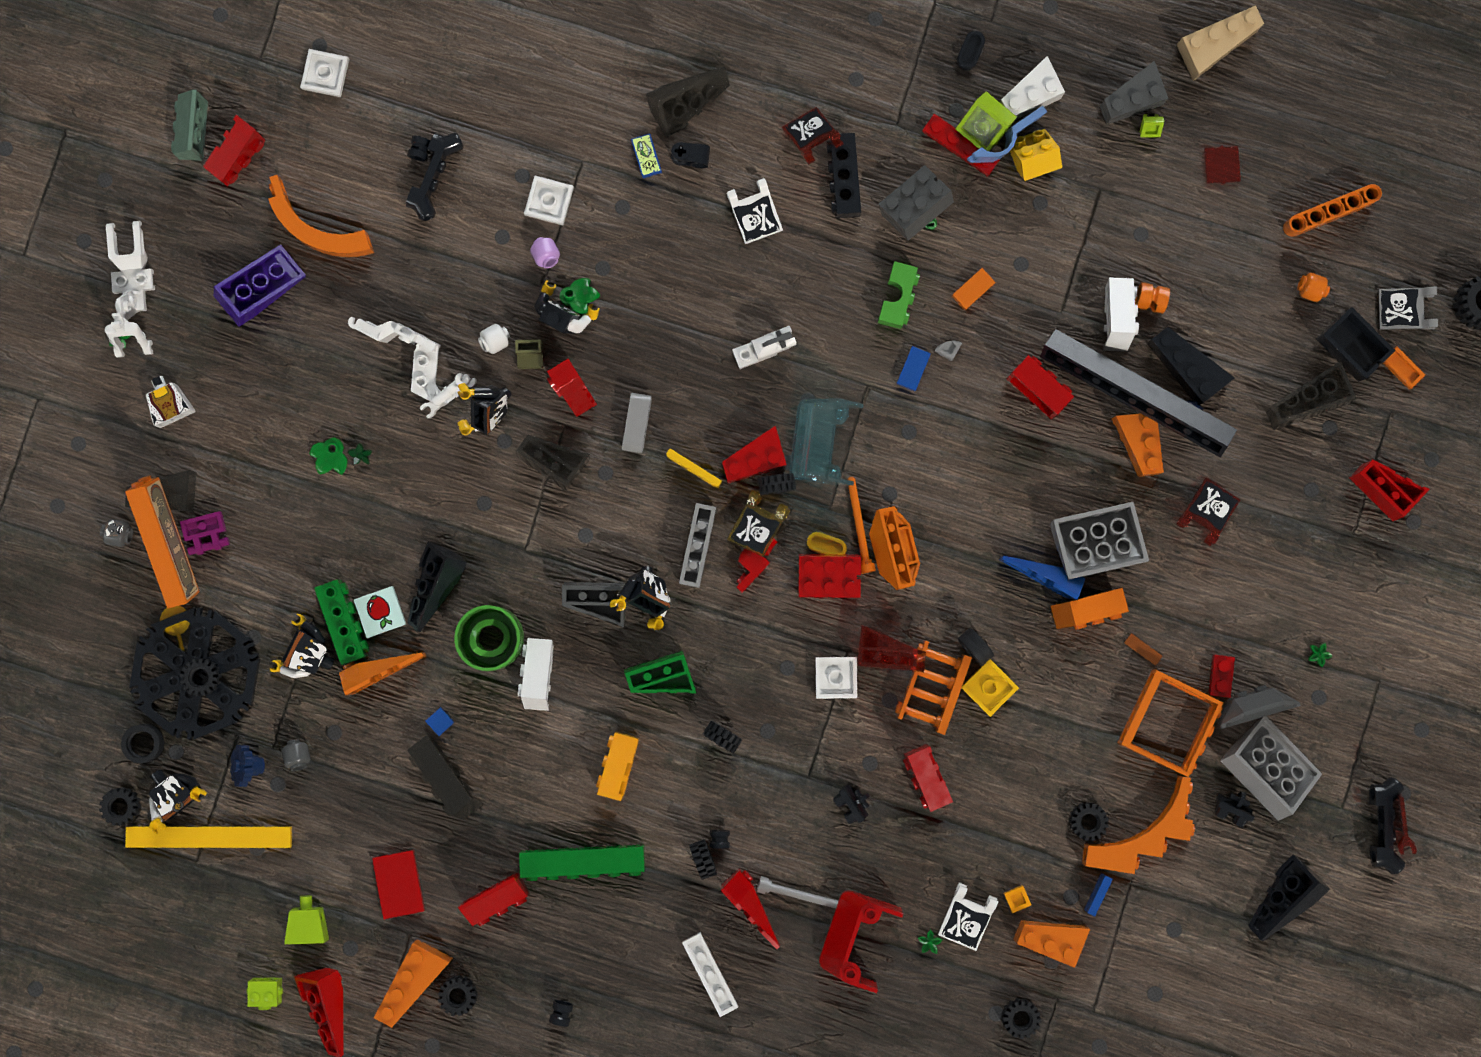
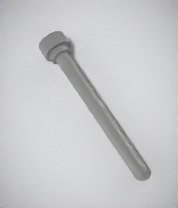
[756,876,838,909]

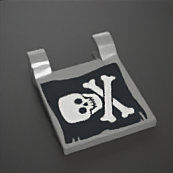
[1378,287,1438,330]

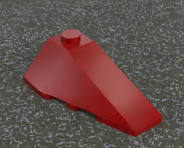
[721,868,780,949]

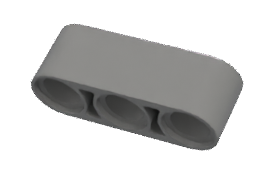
[622,392,652,453]

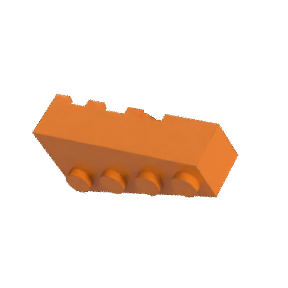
[374,939,453,1028]

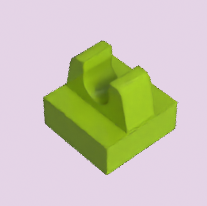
[1139,114,1164,137]

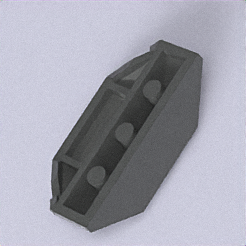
[1215,685,1301,729]

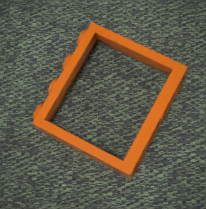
[1117,670,1223,777]

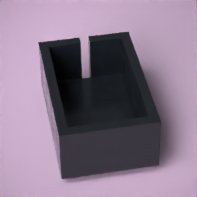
[1316,307,1396,382]

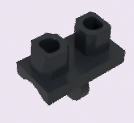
[833,784,870,824]
[1214,791,1255,828]

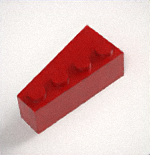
[547,358,597,417]

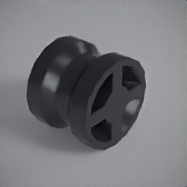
[710,830,730,849]

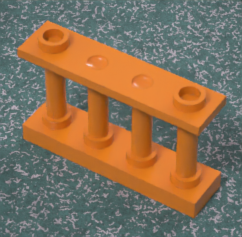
[895,641,972,735]

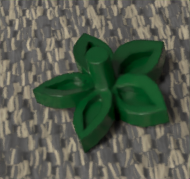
[347,443,373,465]

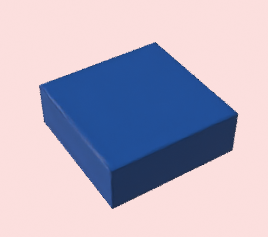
[425,707,455,736]

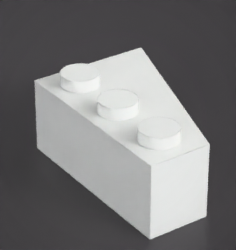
[518,638,554,711]

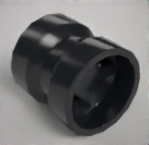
[407,135,431,162]
[549,1000,573,1027]

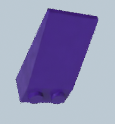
[214,244,306,327]

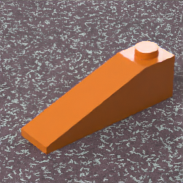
[339,652,427,695]

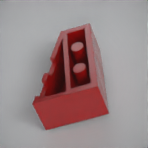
[203,115,266,187]
[722,426,787,483]

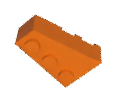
[1111,413,1164,477]
[1050,588,1129,630]
[1013,921,1090,968]

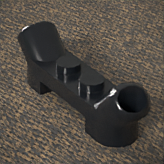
[406,132,464,221]
[1369,777,1405,874]

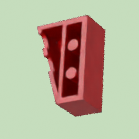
[1349,459,1430,521]
[902,744,953,812]

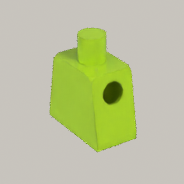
[285,895,329,945]

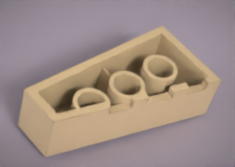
[1177,6,1264,81]

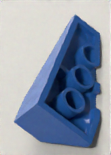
[999,556,1085,601]

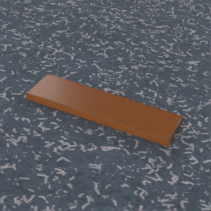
[1124,633,1163,666]

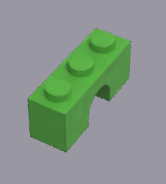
[878,261,920,329]

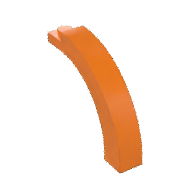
[268,175,374,257]

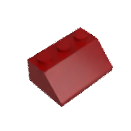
[458,872,530,926]

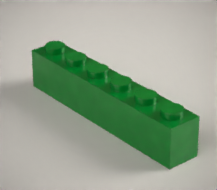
[519,844,646,881]

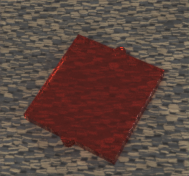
[1204,145,1241,185]

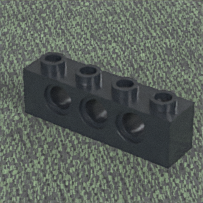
[826,133,861,219]

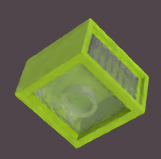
[956,91,1017,151]

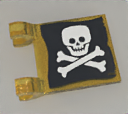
[727,490,790,557]

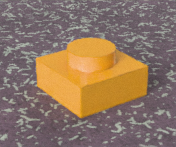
[1004,885,1031,913]

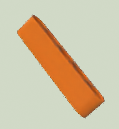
[1283,184,1382,237]

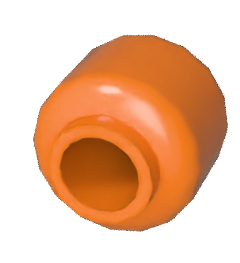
[1297,272,1330,302]

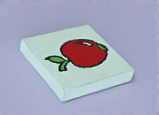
[354,586,407,638]

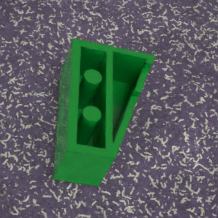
[624,651,696,693]

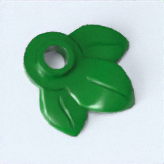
[559,278,600,314]
[309,438,348,475]

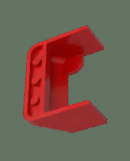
[819,890,903,993]

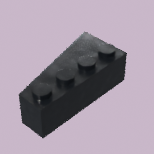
[1147,327,1235,405]

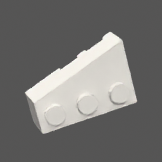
[1000,56,1065,120]
[1103,277,1139,352]

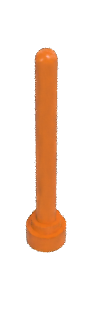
[847,477,876,574]

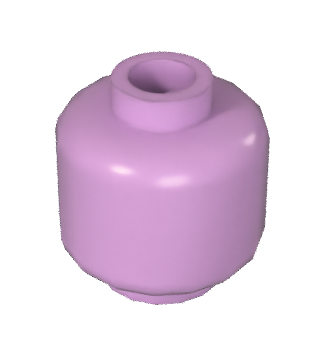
[530,237,560,268]

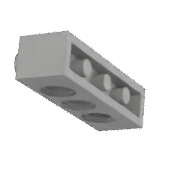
[679,503,716,588]

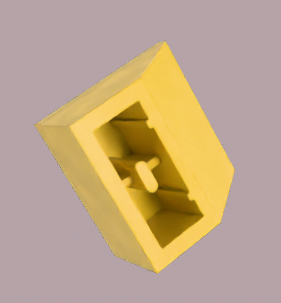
[1010,129,1062,181]

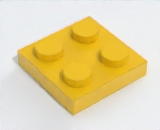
[961,659,1019,717]

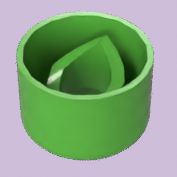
[454,605,524,671]

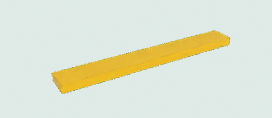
[125,826,292,848]

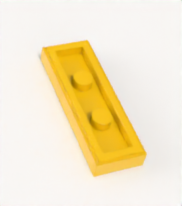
[666,449,722,488]

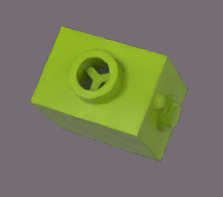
[246,978,283,1010]

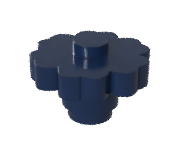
[230,745,265,787]

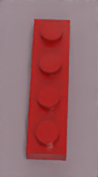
[922,114,1000,177]

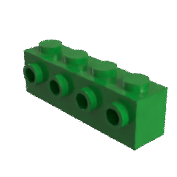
[314,579,369,665]

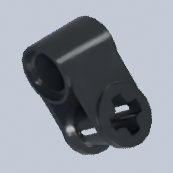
[671,142,710,169]

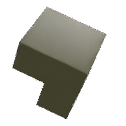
[515,339,544,369]

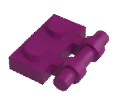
[180,511,230,555]

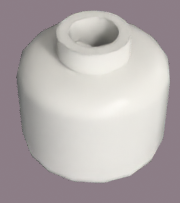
[478,324,510,354]

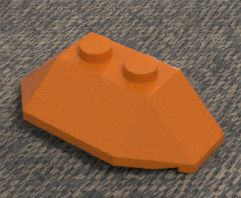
[869,506,920,590]

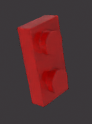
[1208,655,1235,698]

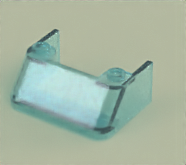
[790,398,864,485]

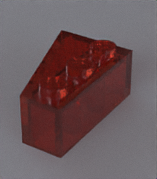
[857,625,926,672]

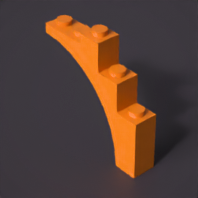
[1082,775,1195,874]

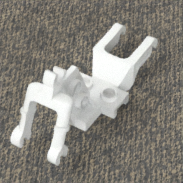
[105,221,155,358]
[348,317,477,418]

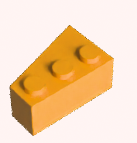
[596,732,639,801]

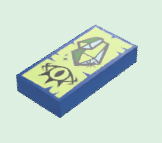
[631,133,662,179]

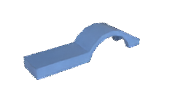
[967,106,1047,163]

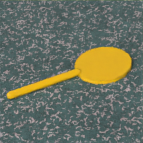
[160,606,190,651]

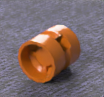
[1135,282,1170,314]

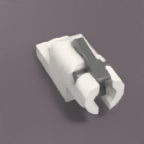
[732,326,797,369]

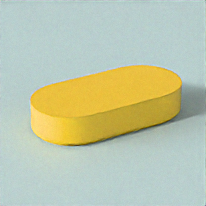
[807,532,847,555]

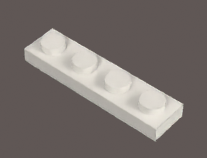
[682,932,738,1017]

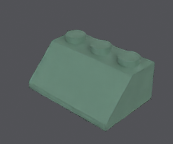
[171,90,208,161]

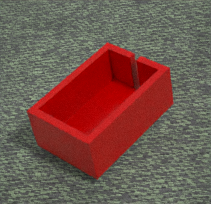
[1006,355,1074,419]
[798,554,861,598]

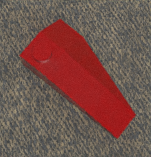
[294,968,344,1057]

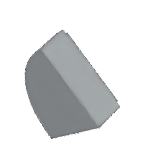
[934,341,962,361]

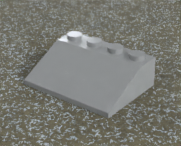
[1050,502,1149,580]
[1220,716,1322,820]

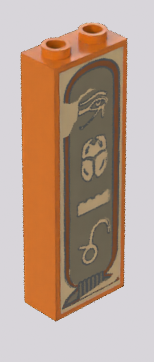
[125,476,200,609]

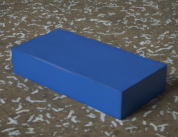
[897,346,931,392]
[1084,873,1113,917]

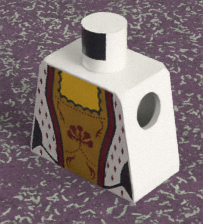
[146,376,196,428]

